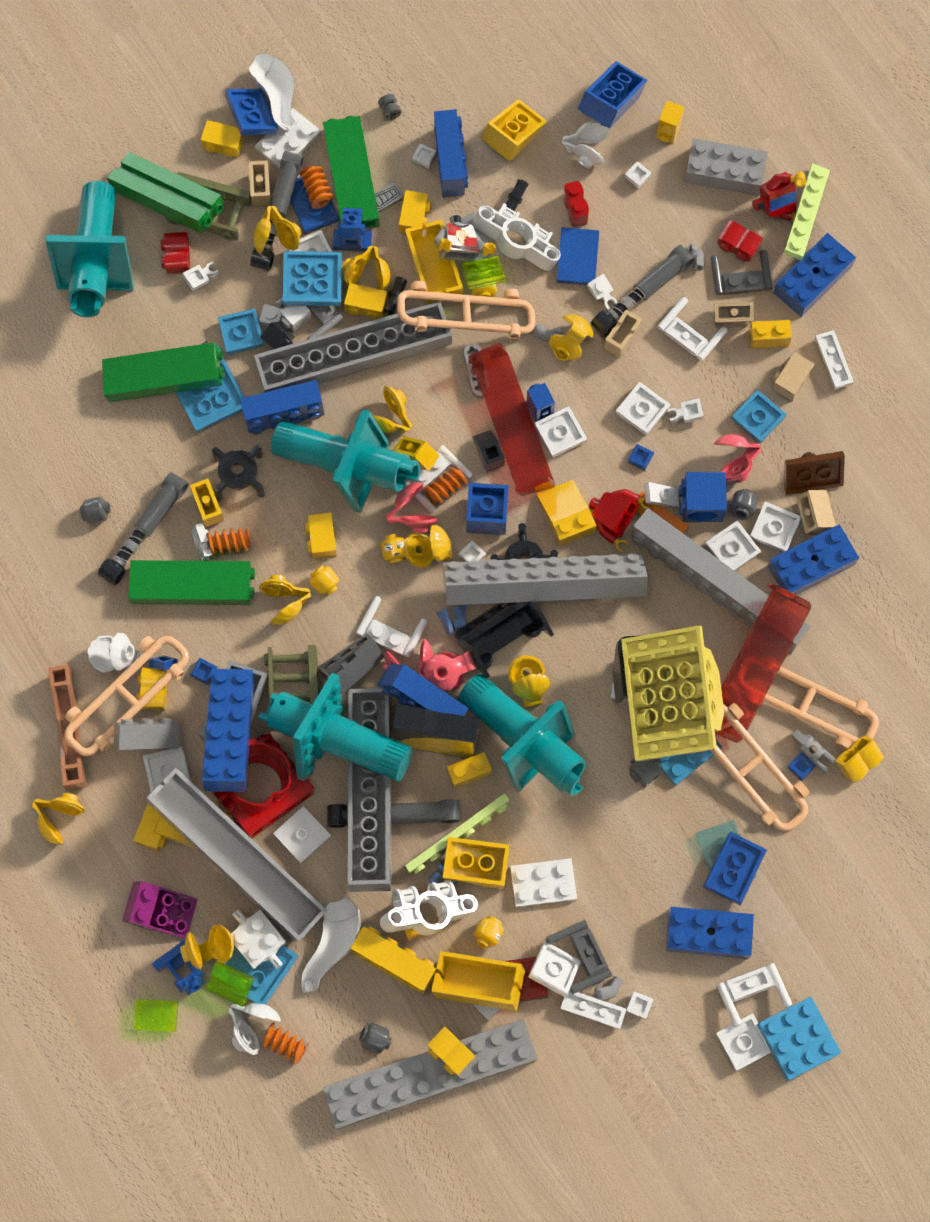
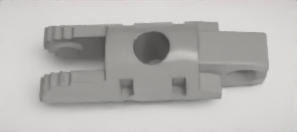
[792,729,837,775]

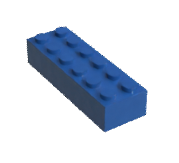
[202,669,254,792]

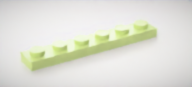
[783,163,830,261]
[405,793,509,875]

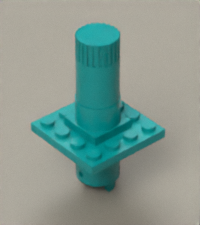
[45,181,134,318]
[271,409,420,513]
[258,673,413,782]
[458,674,586,796]

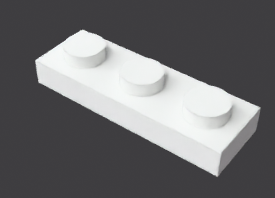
[815,330,854,390]
[560,990,626,1030]

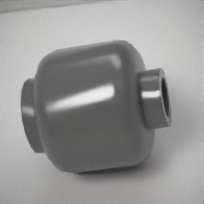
[730,489,758,519]
[80,497,111,524]
[359,1023,392,1054]

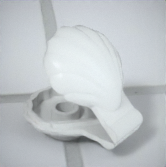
[562,120,610,169]
[87,633,141,673]
[229,1003,281,1055]

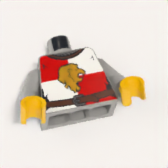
[434,215,496,262]

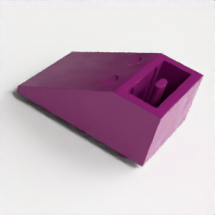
[122,881,198,939]

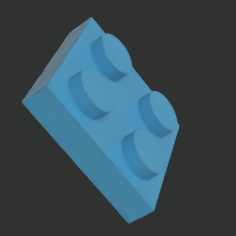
[218,308,265,355]
[731,390,787,444]

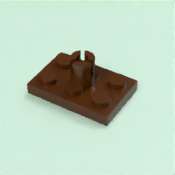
[784,451,845,495]

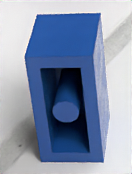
[526,383,555,422]

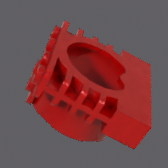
[212,733,315,839]

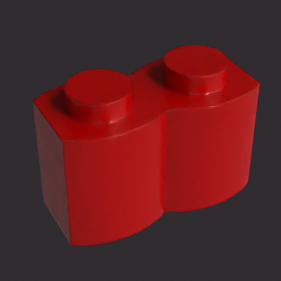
[563,181,589,227]
[717,220,763,262]
[161,232,190,274]

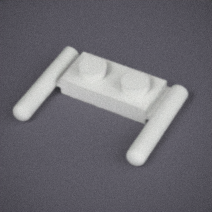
[657,297,727,361]
[405,445,472,513]
[356,596,428,659]
[717,963,792,1027]

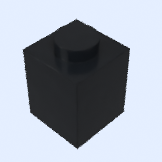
[260,322,295,349]

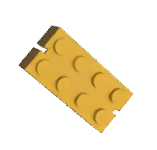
[405,220,463,305]
[350,926,436,995]
[431,951,525,1012]

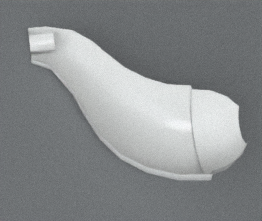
[249,54,295,133]
[302,897,361,993]

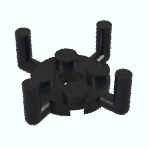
[212,444,265,501]
[490,523,558,560]

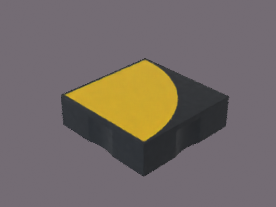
[393,704,480,759]

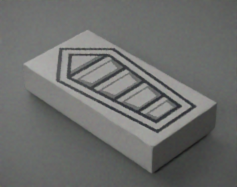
[374,182,404,213]

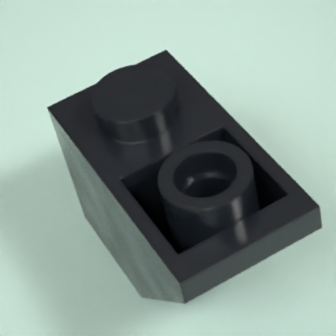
[472,430,505,472]

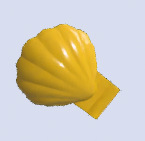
[253,206,301,253]
[342,246,390,290]
[548,314,593,361]
[373,386,412,433]
[403,525,453,568]
[259,575,311,626]
[508,655,550,708]
[32,793,85,845]
[180,925,234,970]

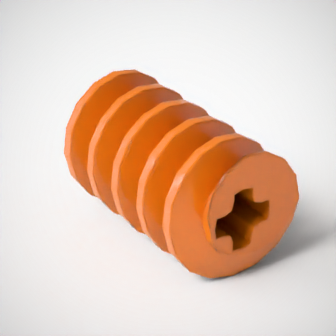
[299,166,333,209]
[423,466,468,506]
[209,526,251,556]
[262,1022,310,1065]

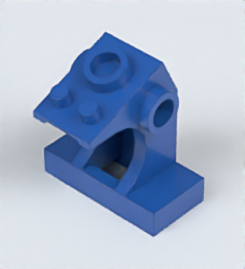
[333,208,372,252]
[152,939,205,996]

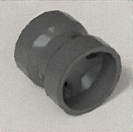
[378,94,402,120]

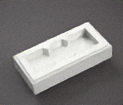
[644,482,679,509]

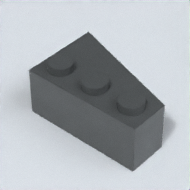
[318,633,384,695]

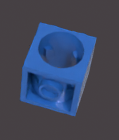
[679,472,727,522]
[466,483,509,535]

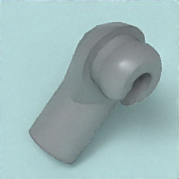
[686,243,704,271]
[533,324,563,342]
[594,976,623,1000]

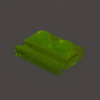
[461,255,506,290]
[205,961,255,1007]
[134,999,179,1032]

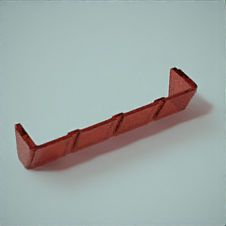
[468,343,555,496]
[715,583,812,743]

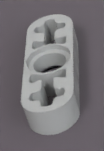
[464,343,489,399]

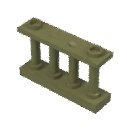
[165,172,252,240]
[264,645,319,730]

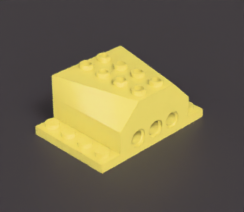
[621,626,724,761]

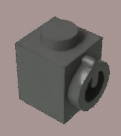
[629,758,662,788]

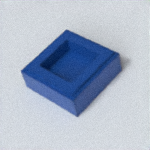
[628,444,654,471]
[149,655,178,670]
[190,658,218,685]
[787,752,816,781]

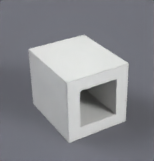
[280,305,312,332]

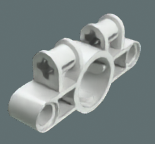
[472,203,561,271]
[380,879,478,936]

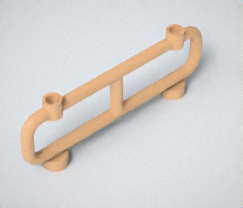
[397,281,536,339]
[64,636,189,756]
[736,655,879,751]
[710,702,810,831]

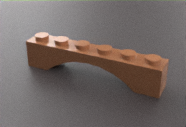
[48,664,87,790]

